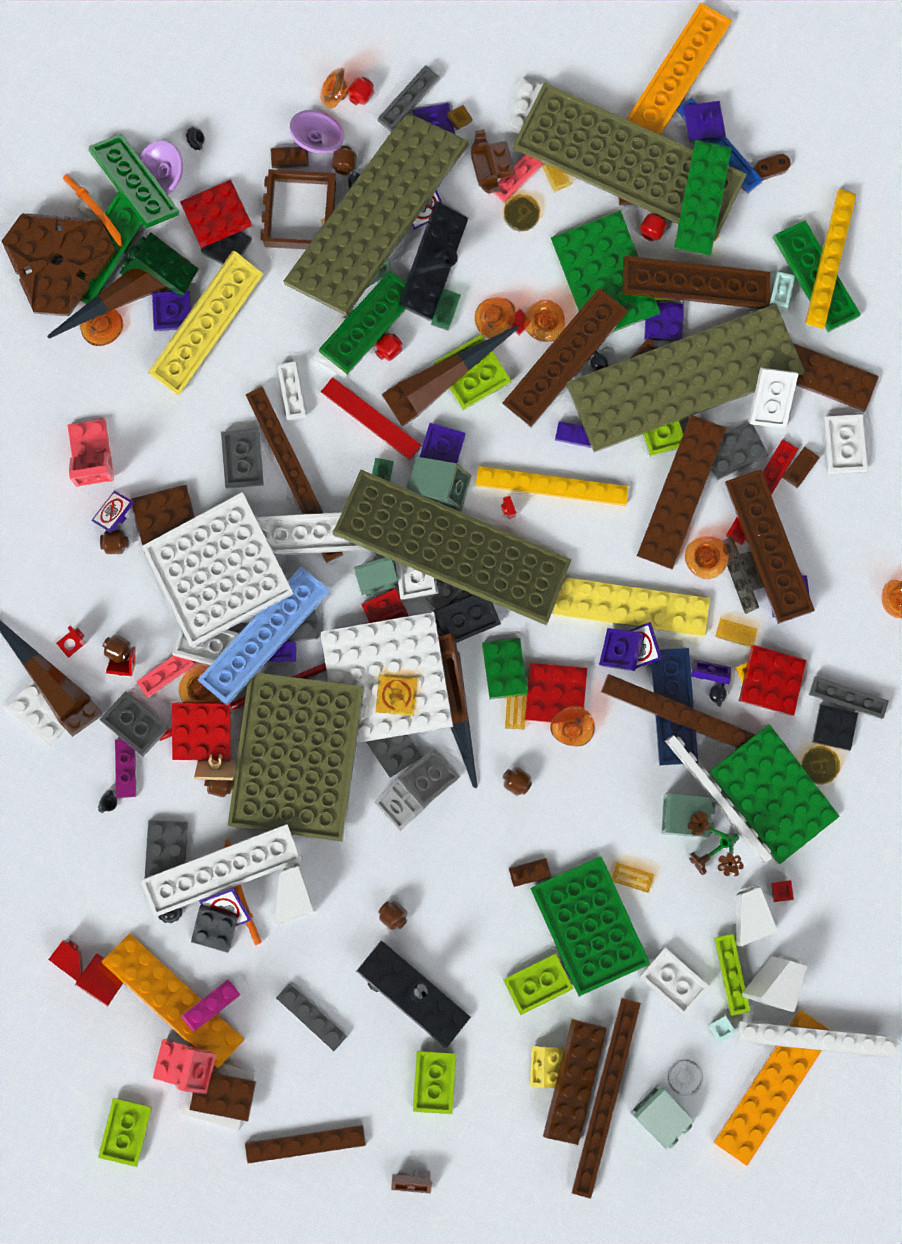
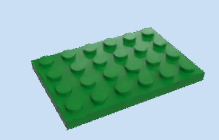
[551,210,660,333]
[708,724,840,864]
[530,856,650,997]

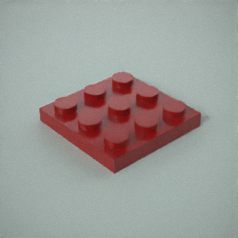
[180,180,252,248]
[739,645,807,716]
[525,663,587,726]
[172,702,231,761]

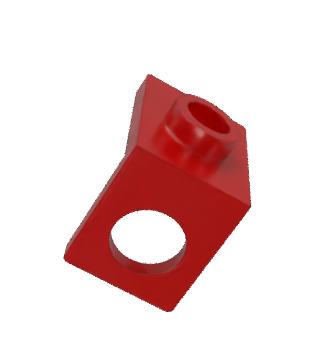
[56,625,86,658]
[106,647,136,676]

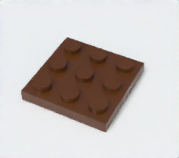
[131,485,195,546]

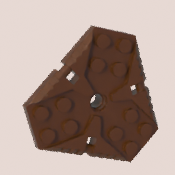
[1,213,116,316]

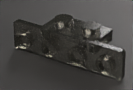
[719,537,764,614]

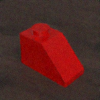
[48,940,84,981]

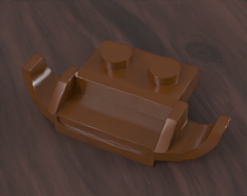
[471,130,515,194]

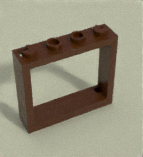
[260,169,336,249]

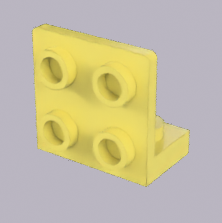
[530,1046,565,1088]

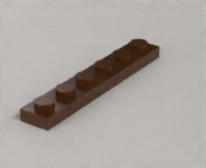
[245,1125,366,1164]

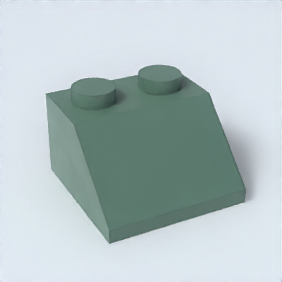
[354,557,398,596]

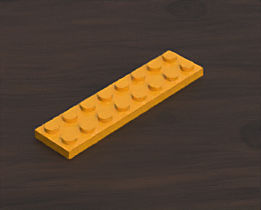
[626,3,732,135]
[102,933,245,1070]
[713,1010,831,1166]

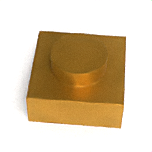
[447,105,473,131]

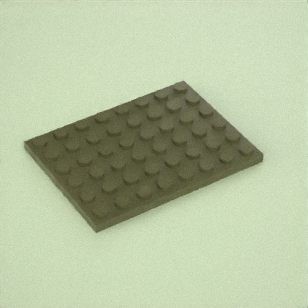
[227,673,364,842]

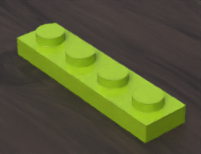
[714,934,750,1016]

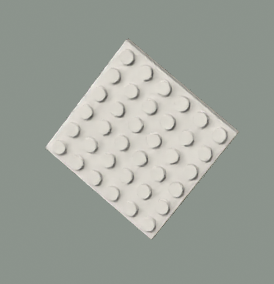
[141,492,294,648]
[321,612,453,743]

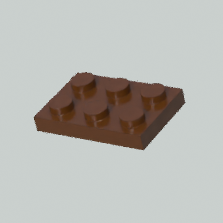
[189,1072,257,1122]

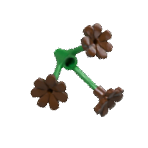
[688,811,744,876]

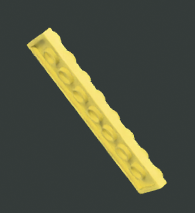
[147,251,263,395]
[553,577,710,637]

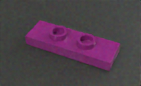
[115,739,136,798]

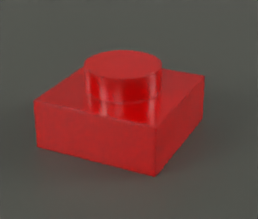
[506,309,533,336]
[500,496,516,519]
[771,880,794,902]

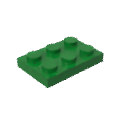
[482,638,528,700]

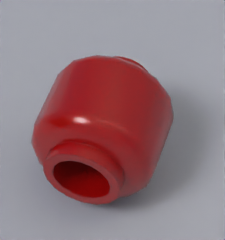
[347,77,374,105]
[640,214,667,242]
[375,333,403,361]

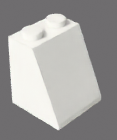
[275,864,316,925]
[735,885,778,946]
[742,954,807,1012]

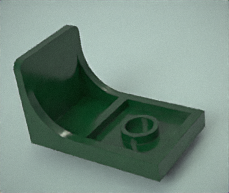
[120,232,199,297]

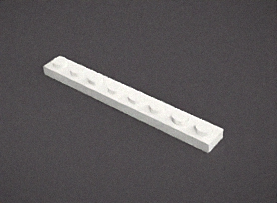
[665,736,772,863]
[737,1021,898,1058]

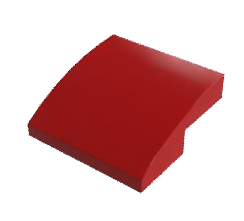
[361,588,409,623]
[75,953,123,1007]

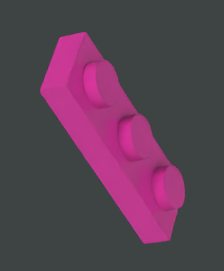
[182,979,241,1032]

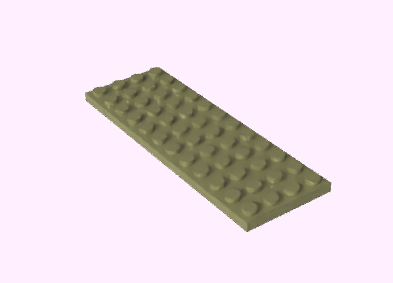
[512,83,747,241]
[283,113,469,316]
[566,304,805,453]
[333,470,572,625]

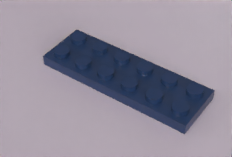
[651,648,698,766]

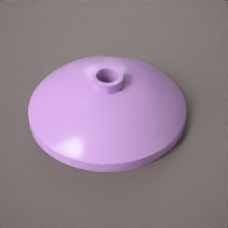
[289,110,344,154]
[139,141,183,195]

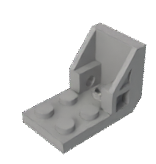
[375,748,460,831]

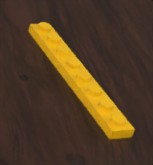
[805,189,857,329]
[476,466,629,506]

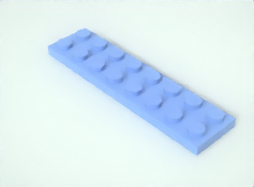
[198,567,330,705]

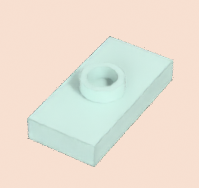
[770,271,795,310]

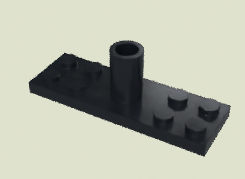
[398,202,469,321]
[356,940,471,1048]

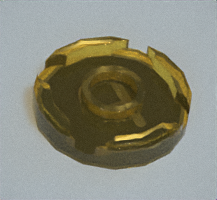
[503,194,540,232]
[801,746,840,785]

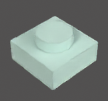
[708,1015,736,1043]

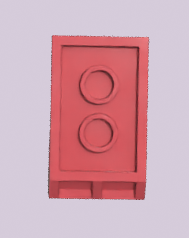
[68,419,114,487]
[153,1039,216,1094]

